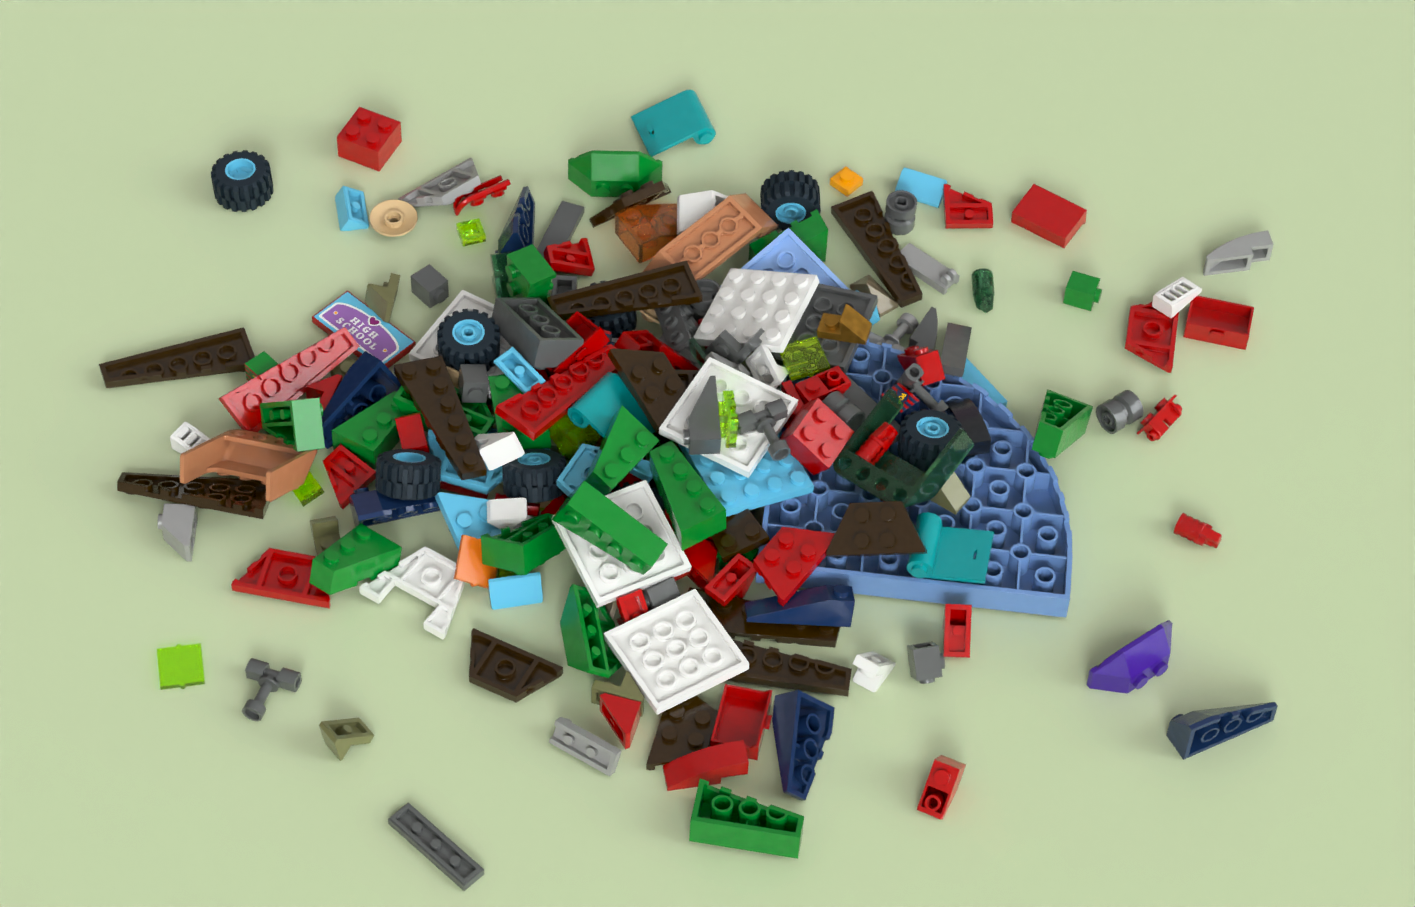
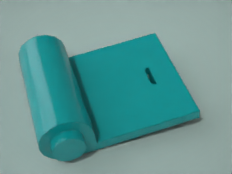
[631,90,716,157]
[567,372,655,437]
[907,512,994,584]

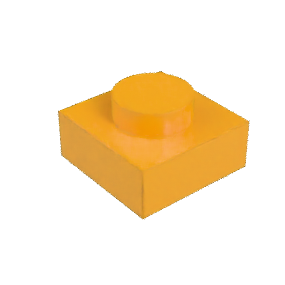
[830,166,863,197]

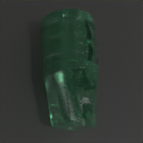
[971,268,994,313]

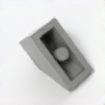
[158,504,198,561]

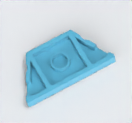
[426,429,503,495]
[435,492,501,550]

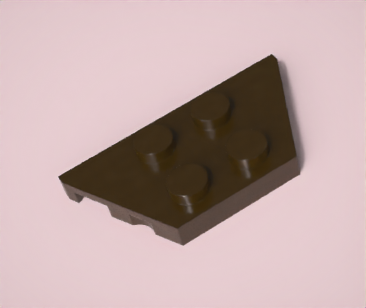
[589,181,671,228]
[608,348,687,433]
[826,501,927,557]
[469,628,563,703]
[646,696,718,770]

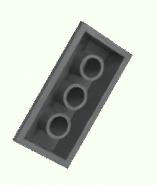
[492,298,584,370]

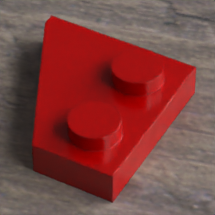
[943,184,993,229]
[323,444,376,509]

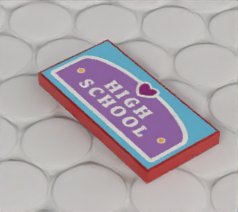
[312,290,416,368]

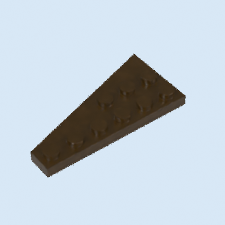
[117,472,270,519]

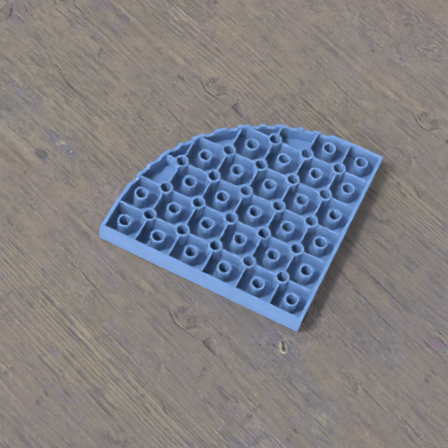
[756,339,1072,618]

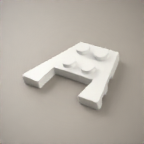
[359,546,466,639]

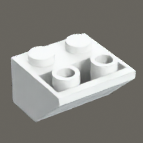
[677,190,728,235]

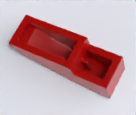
[663,740,749,791]

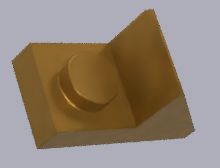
[817,304,872,345]

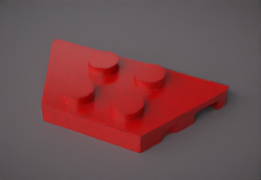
[1125,297,1179,373]
[753,527,835,607]
[231,548,331,609]

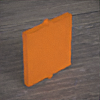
[454,535,497,589]

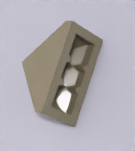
[850,275,899,317]

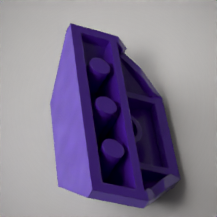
[1087,620,1173,694]

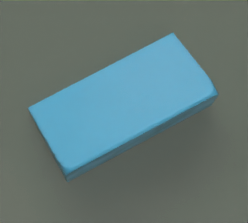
[895,167,947,208]
[335,186,369,231]
[493,347,546,394]
[488,572,543,610]

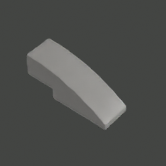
[1203,230,1274,276]

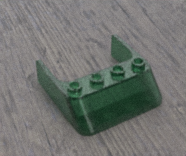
[833,389,974,508]

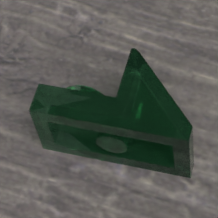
[490,250,514,298]

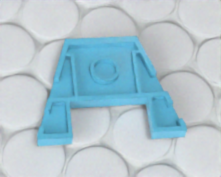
[556,443,653,496]

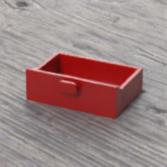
[1011,184,1087,248]
[1183,296,1254,350]
[544,311,610,376]
[710,684,773,760]

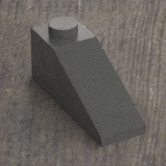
[683,376,721,455]

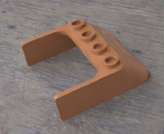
[180,429,317,502]

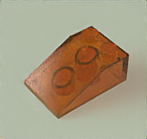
[615,204,678,264]

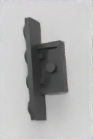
[654,305,699,353]
[700,328,765,365]

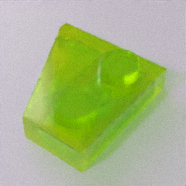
[718,391,738,448]

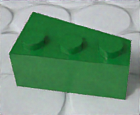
[505,244,556,304]
[331,391,405,470]
[309,523,402,595]

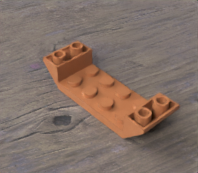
[643,193,778,280]

